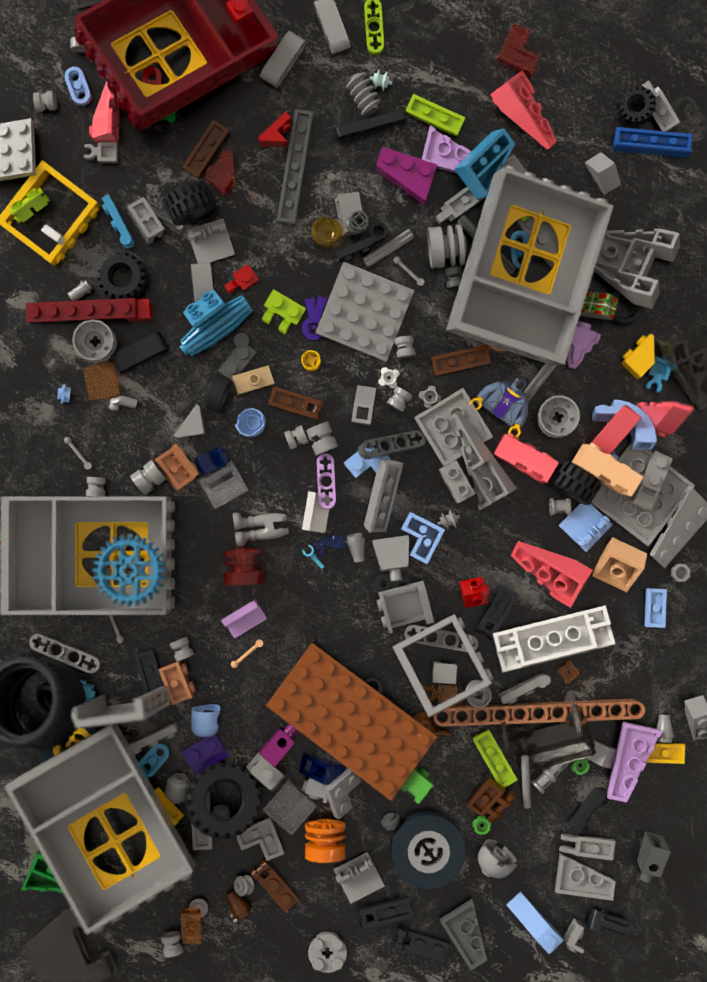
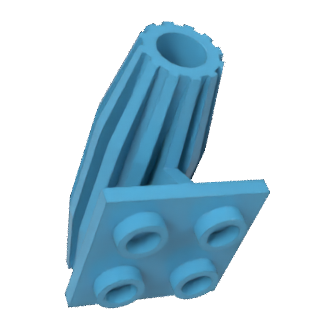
[179,289,253,356]

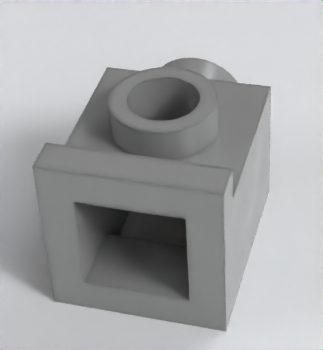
[302,775,332,803]

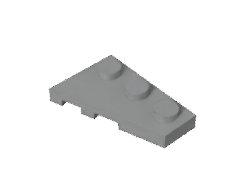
[555,853,616,901]

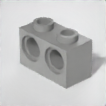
[438,460,475,503]

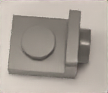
[563,918,585,954]

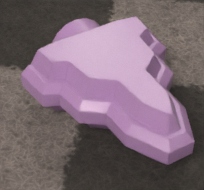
[567,321,601,369]

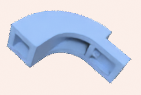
[592,400,657,450]

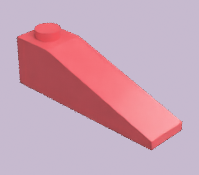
[636,402,693,438]

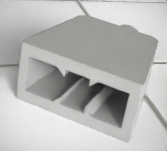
[372,535,409,582]
[246,752,286,791]

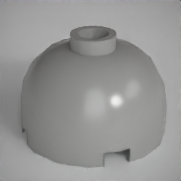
[478,839,517,879]

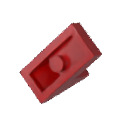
[258,112,292,147]

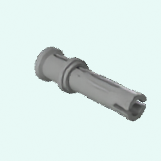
[530,743,582,794]

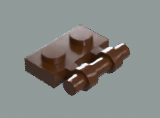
[467,777,516,823]

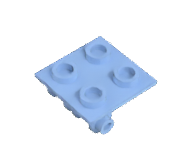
[558,503,612,552]

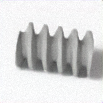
[344,72,381,117]

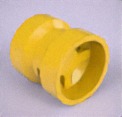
[301,350,321,371]

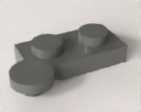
[218,333,257,382]

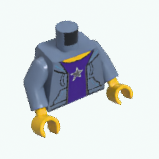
[469,377,529,439]

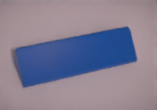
[613,127,693,157]

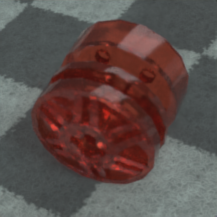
[223,548,264,585]

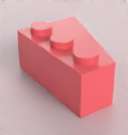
[492,433,559,483]

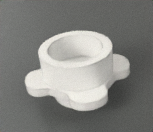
[378,367,399,388]

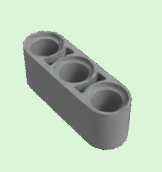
[313,0,351,54]
[260,31,306,88]

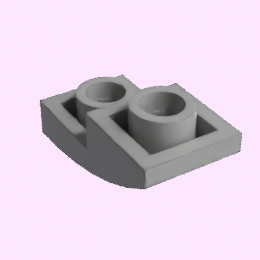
[191,263,213,303]

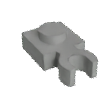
[84,142,118,163]

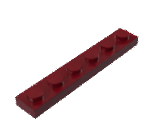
[26,298,138,323]

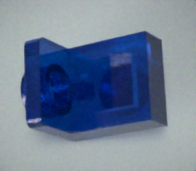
[194,446,228,475]
[316,535,345,557]

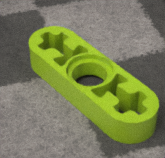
[364,0,384,56]

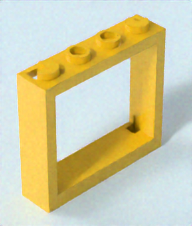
[0,160,101,266]

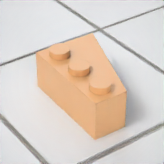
[572,443,643,497]

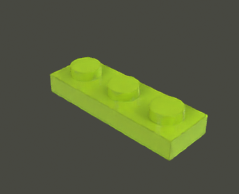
[405,94,465,137]
[472,729,517,787]

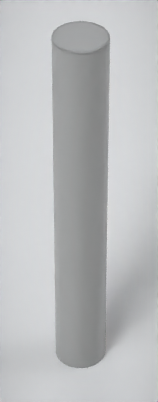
[521,755,531,808]

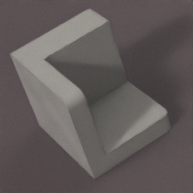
[432,661,457,684]

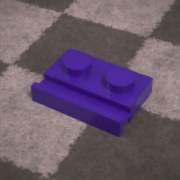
[181,734,229,776]

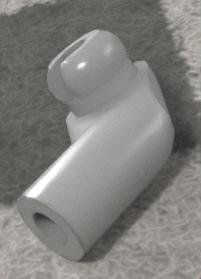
[109,396,137,411]

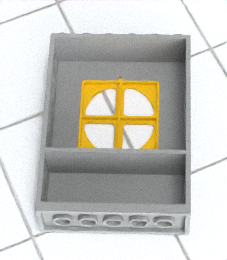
[446,166,613,366]
[1,497,175,615]
[5,723,195,934]

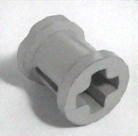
[549,498,571,515]

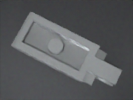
[642,80,681,132]
[435,187,485,225]

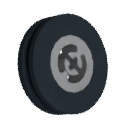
[391,811,466,889]

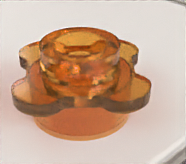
[557,660,580,684]

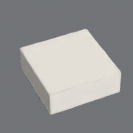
[41,225,65,245]

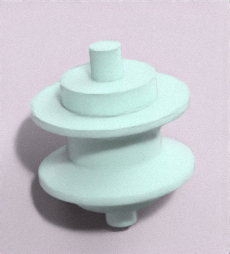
[370,70,392,91]

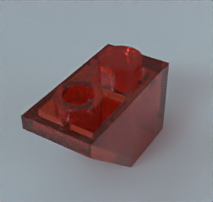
[205,148,236,196]

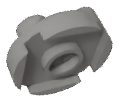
[308,932,347,973]

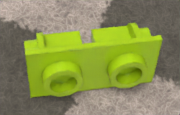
[9,188,50,223]

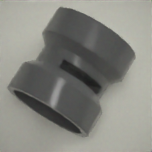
[346,211,369,235]
[445,266,464,289]

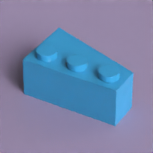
[454,129,515,199]

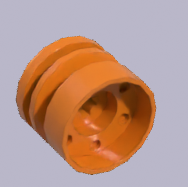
[305,819,345,863]

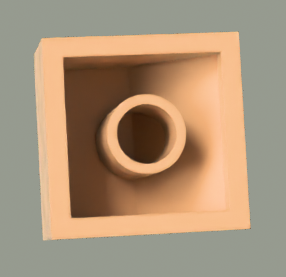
[592,537,647,592]

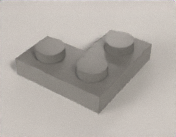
[324,768,361,819]
[236,816,285,861]

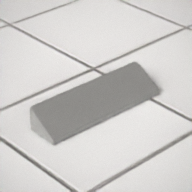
[364,458,403,533]

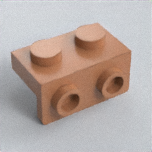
[154,444,199,491]
[158,660,196,705]

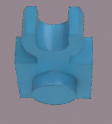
[646,356,674,393]

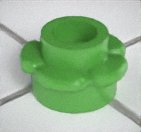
[571,756,590,775]
[472,816,491,835]

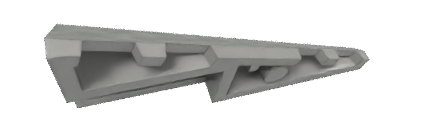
[451,410,517,510]

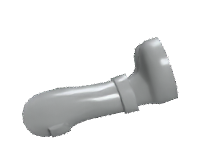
[233,513,289,549]

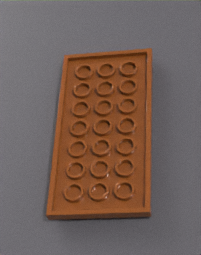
[266,643,437,800]

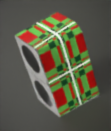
[580,291,619,320]

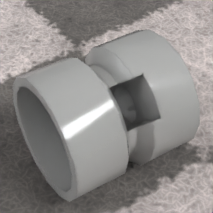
[306,422,338,456]
[130,460,167,495]
[464,679,492,708]

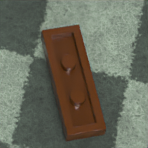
[182,119,230,179]
[431,344,491,376]

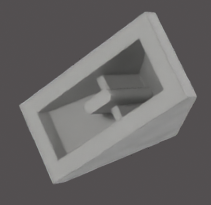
[585,152,621,195]
[174,404,206,439]
[580,737,617,769]

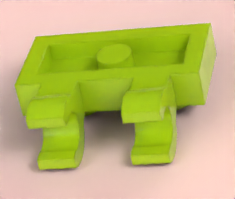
[262,289,306,335]

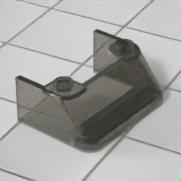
[501,703,596,771]

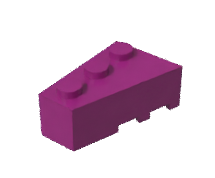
[376,147,437,206]

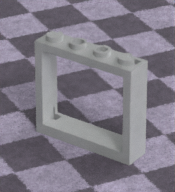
[393,614,493,718]

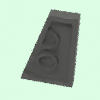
[440,899,487,970]

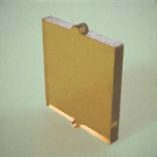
[83,362,121,401]

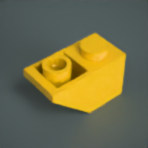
[621,334,655,379]

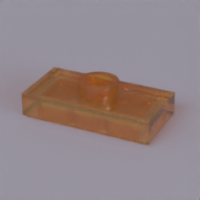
[181,909,202,944]

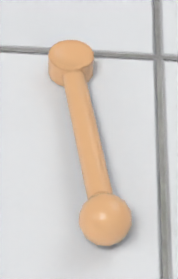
[231,639,263,668]

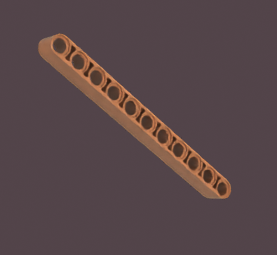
[433,699,645,726]

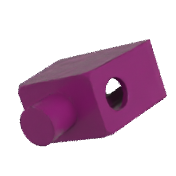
[259,724,298,767]

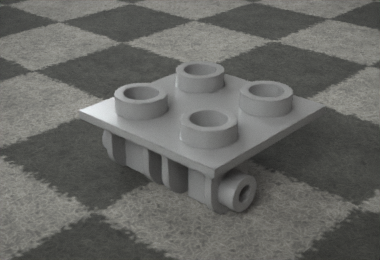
[187,218,235,264]
[333,852,385,904]

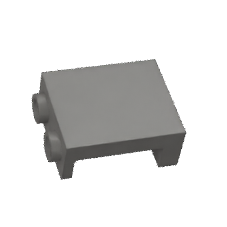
[376,581,434,634]

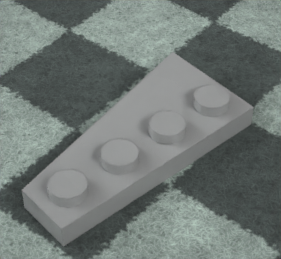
[649,485,707,568]

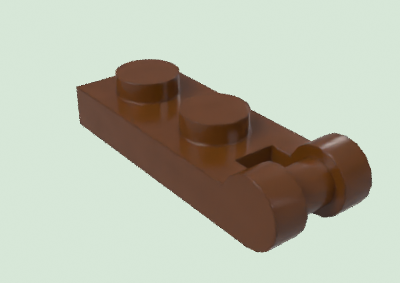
[268,386,325,421]
[250,859,300,912]

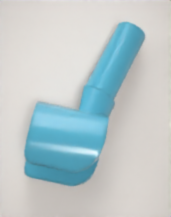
[303,545,324,569]

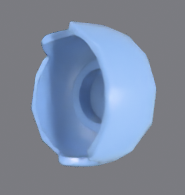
[235,408,266,437]

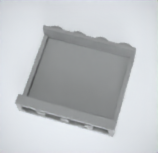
[72,686,170,728]

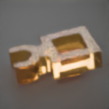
[425,684,458,705]

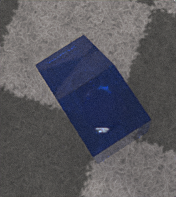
[299,754,345,785]

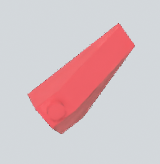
[490,71,557,150]
[89,81,120,144]
[511,541,593,608]

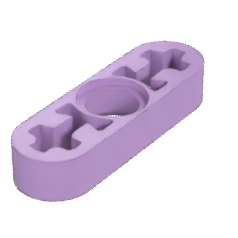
[317,453,336,509]

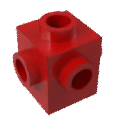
[460,577,490,608]

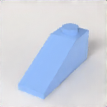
[507,891,563,954]

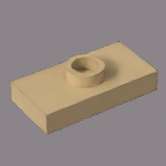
[232,365,274,395]

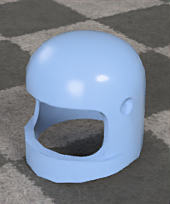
[191,704,220,737]

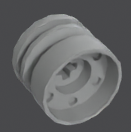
[427,224,467,269]
[72,320,117,363]
[537,395,580,439]

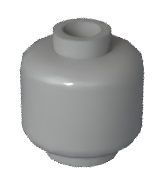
[165,773,191,804]

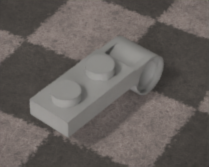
[631,451,673,511]

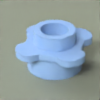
[57,384,71,404]

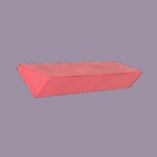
[592,405,642,454]

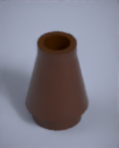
[225,890,251,921]

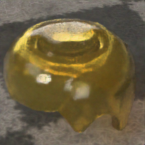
[311,217,342,246]

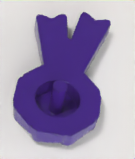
[302,295,327,340]

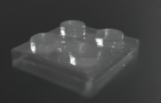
[263,780,317,836]

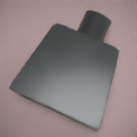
[637,831,671,883]

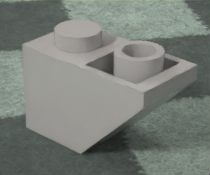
[351,385,376,426]
[685,695,707,741]

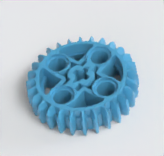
[92,534,167,607]

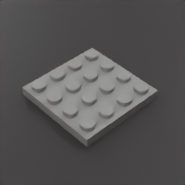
[315,261,414,362]
[591,440,695,546]

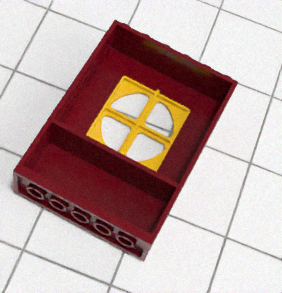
[73,0,279,132]

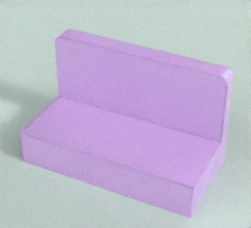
[221,599,267,638]

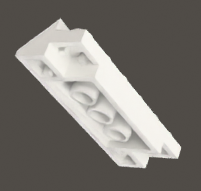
[493,606,615,673]

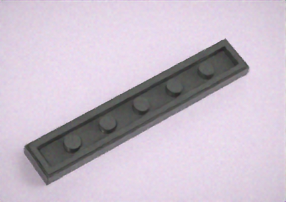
[277,109,314,226]

